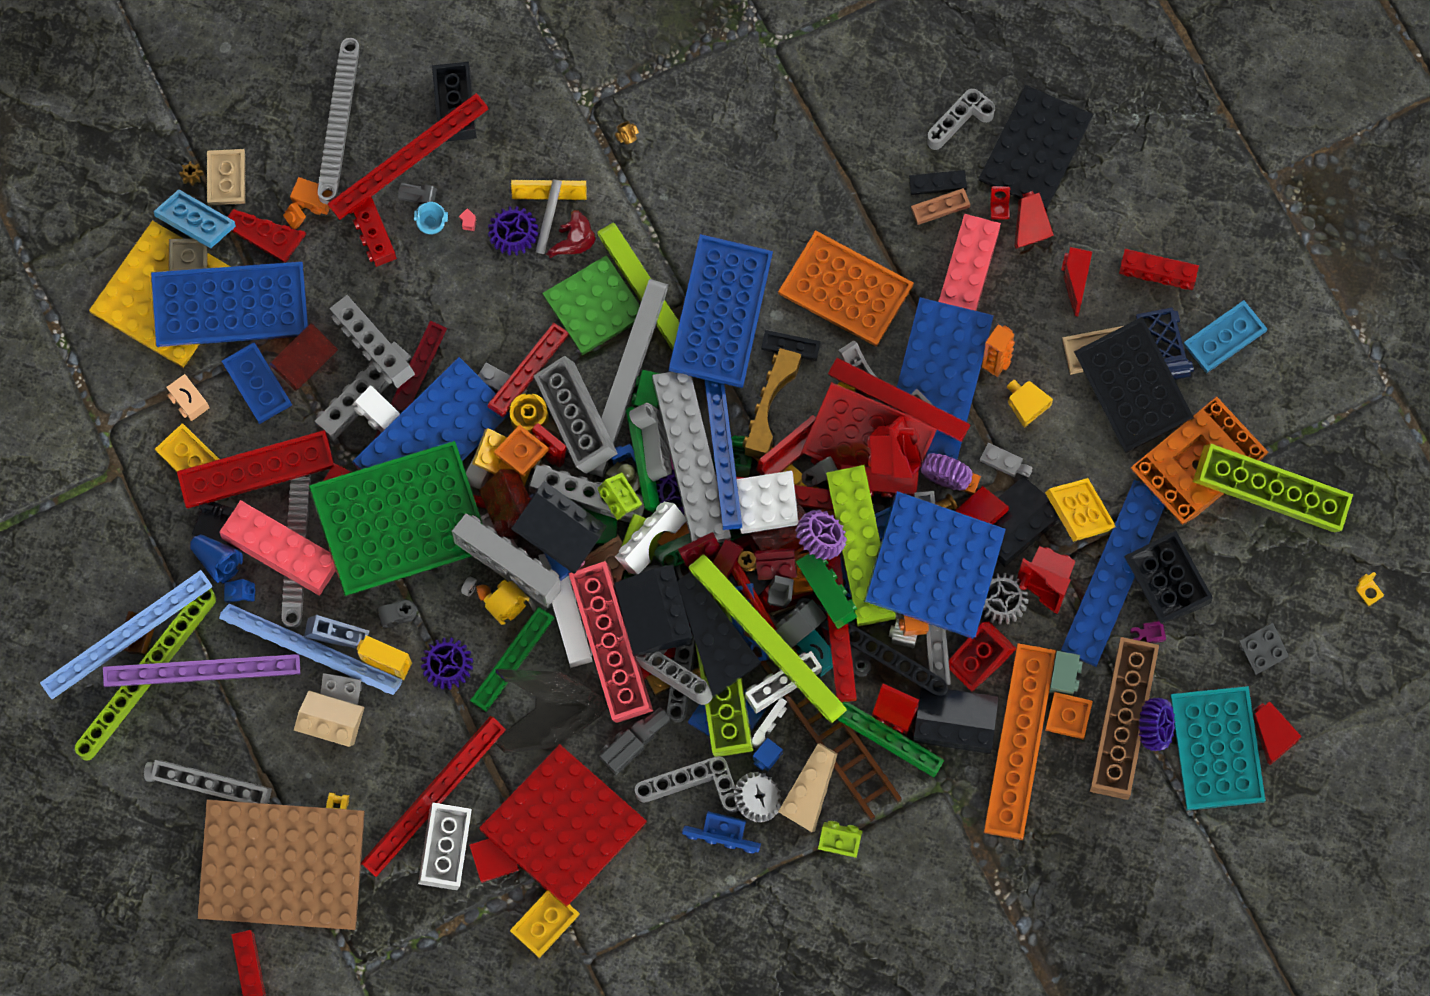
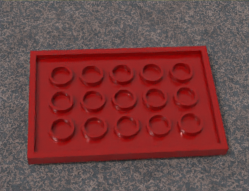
[801,382,937,472]

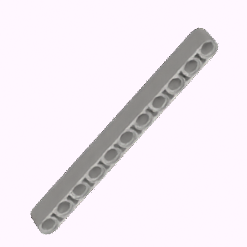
[588,279,668,477]

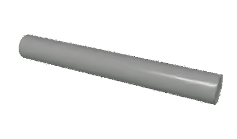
[535,179,562,254]

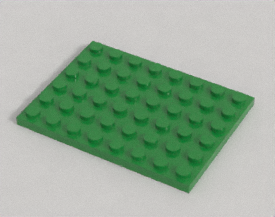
[308,441,483,596]

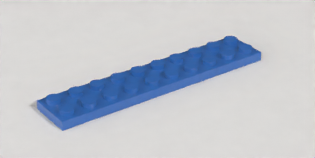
[1061,480,1165,667]

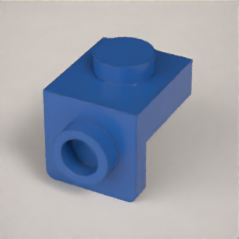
[610,444,636,467]
[224,579,255,603]

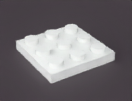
[737,471,799,534]

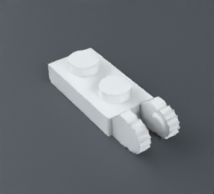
[752,698,787,749]

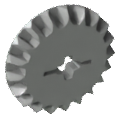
[734,772,782,822]

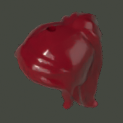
[546,210,596,258]

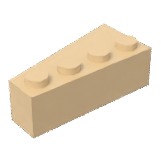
[778,743,838,832]

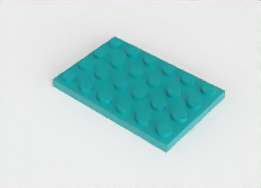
[1170,686,1266,811]

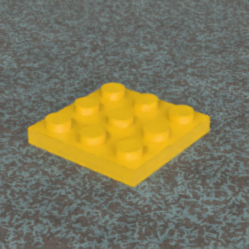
[1045,478,1116,542]

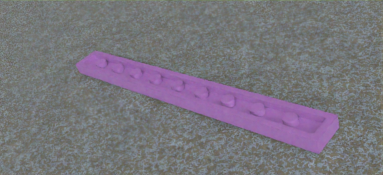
[103,654,301,687]

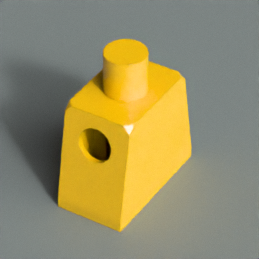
[1007,380,1053,428]

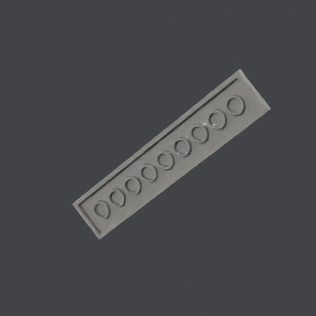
[652,372,731,543]

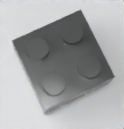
[775,599,827,648]

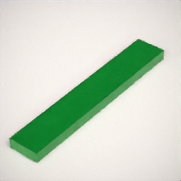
[626,406,660,513]
[470,606,555,713]
[837,702,944,778]

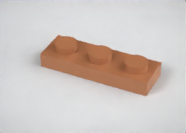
[911,188,970,225]

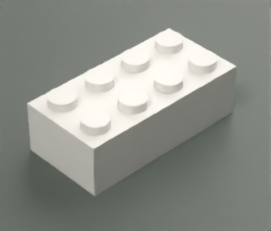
[418,803,472,890]

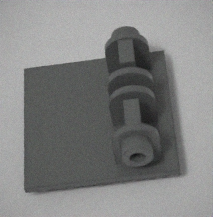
[1238,622,1289,675]

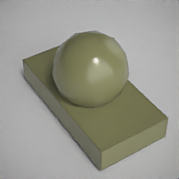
[606,462,641,494]

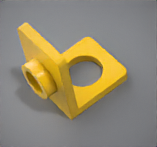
[1355,572,1384,606]

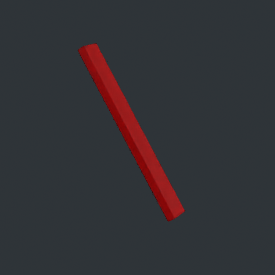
[828,358,971,442]

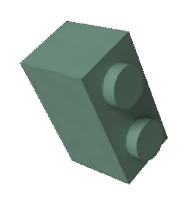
[1049,651,1083,696]

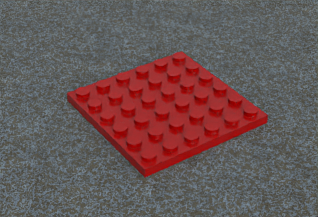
[479,744,647,908]

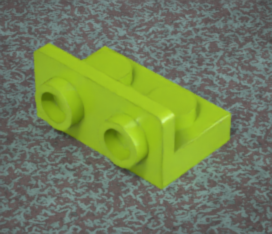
[597,473,642,520]
[818,821,862,858]

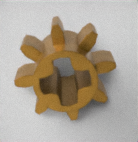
[615,121,639,145]
[179,161,204,186]

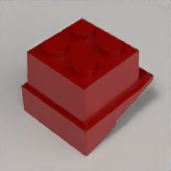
[867,416,922,478]
[1016,546,1075,614]

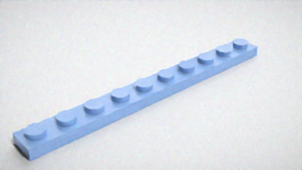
[40,570,213,699]
[219,604,402,695]

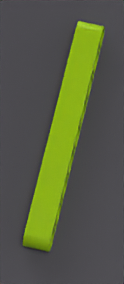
[597,222,679,351]

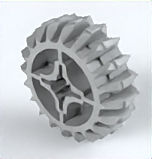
[982,573,1029,625]

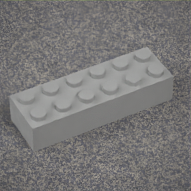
[534,356,618,474]
[452,514,561,608]

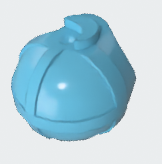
[414,202,448,234]

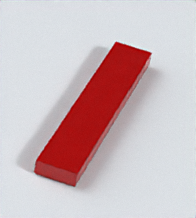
[488,323,569,417]

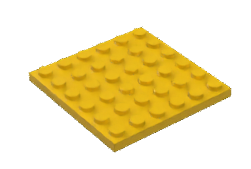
[89,220,231,368]

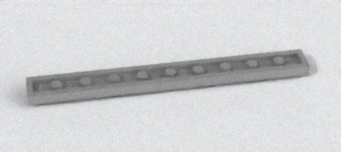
[914,491,951,686]

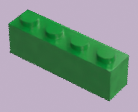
[796,554,858,629]

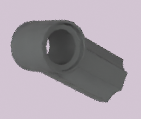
[398,183,437,206]
[630,707,671,745]

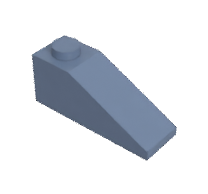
[304,615,369,648]

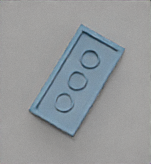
[154,190,236,248]
[1183,300,1267,374]

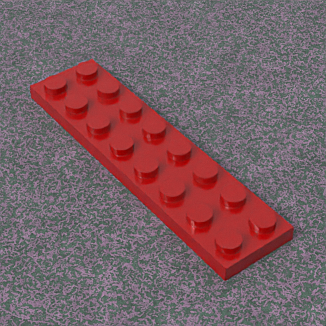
[177,430,334,509]

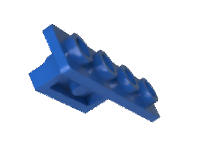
[682,811,761,853]

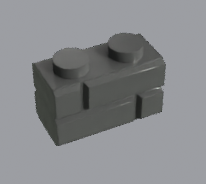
[599,729,645,775]

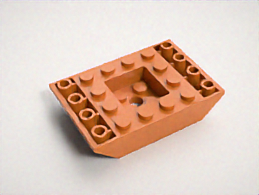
[1131,397,1269,525]

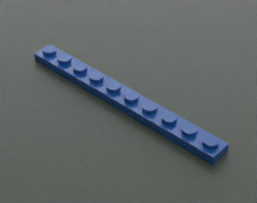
[704,379,742,530]

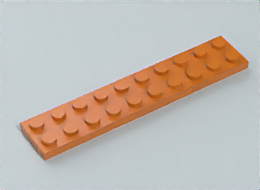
[984,643,1056,840]

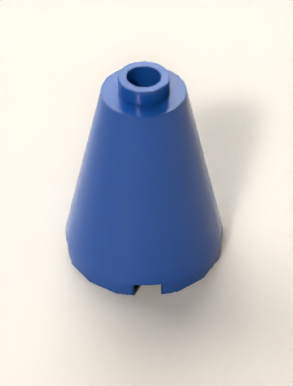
[190,535,243,583]

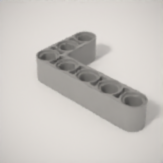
[635,649,712,705]
[635,756,738,814]

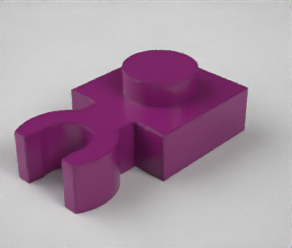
[1130,621,1166,643]

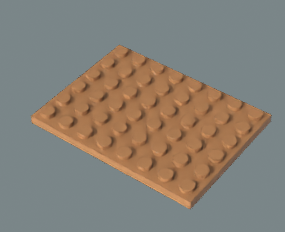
[198,800,365,930]

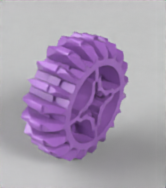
[921,453,973,491]
[796,509,847,560]

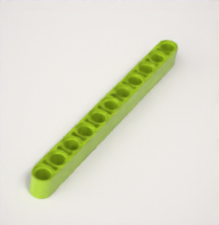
[688,554,847,723]
[75,589,216,760]

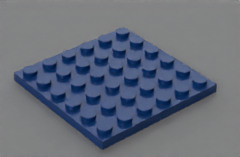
[864,491,1006,639]

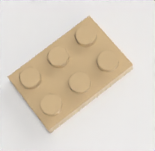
[207,149,245,205]

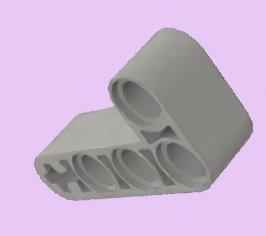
[927,89,995,150]
[629,403,672,482]

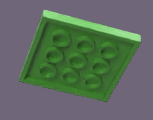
[543,255,640,355]

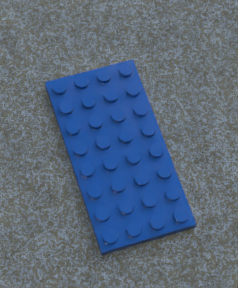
[668,234,773,388]
[151,262,309,347]
[893,297,994,460]
[352,357,510,470]

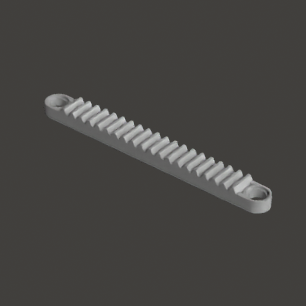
[318,38,360,204]
[282,474,312,629]

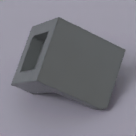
[767,575,794,608]

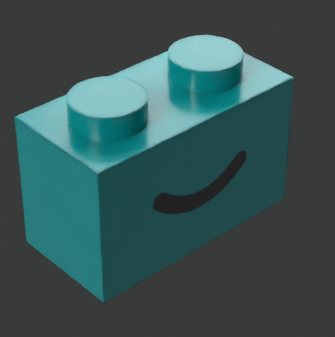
[796,629,833,677]

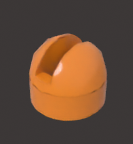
[476,584,491,601]

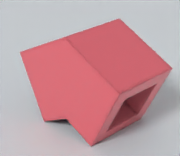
[459,208,476,231]

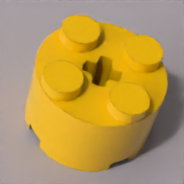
[510,394,549,434]
[483,580,529,625]

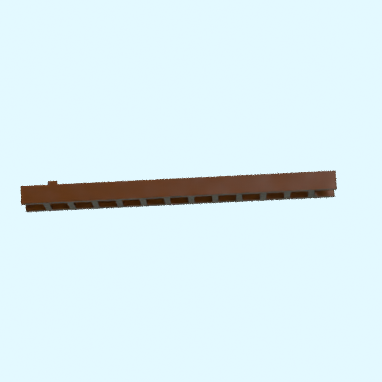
[750,613,902,822]

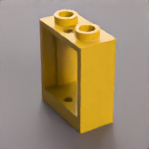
[357,635,412,680]

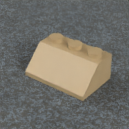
[294,691,364,747]

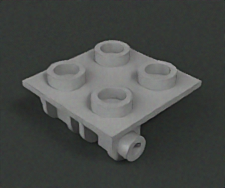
[320,673,363,705]

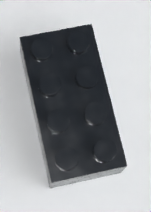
[432,61,477,142]

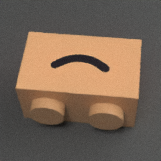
[166,374,209,421]

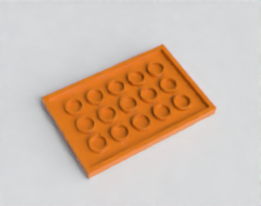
[778,230,914,347]

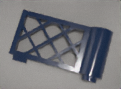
[1136,307,1194,380]

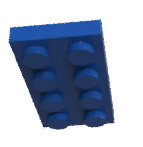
[222,342,292,424]

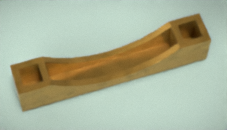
[743,348,802,459]

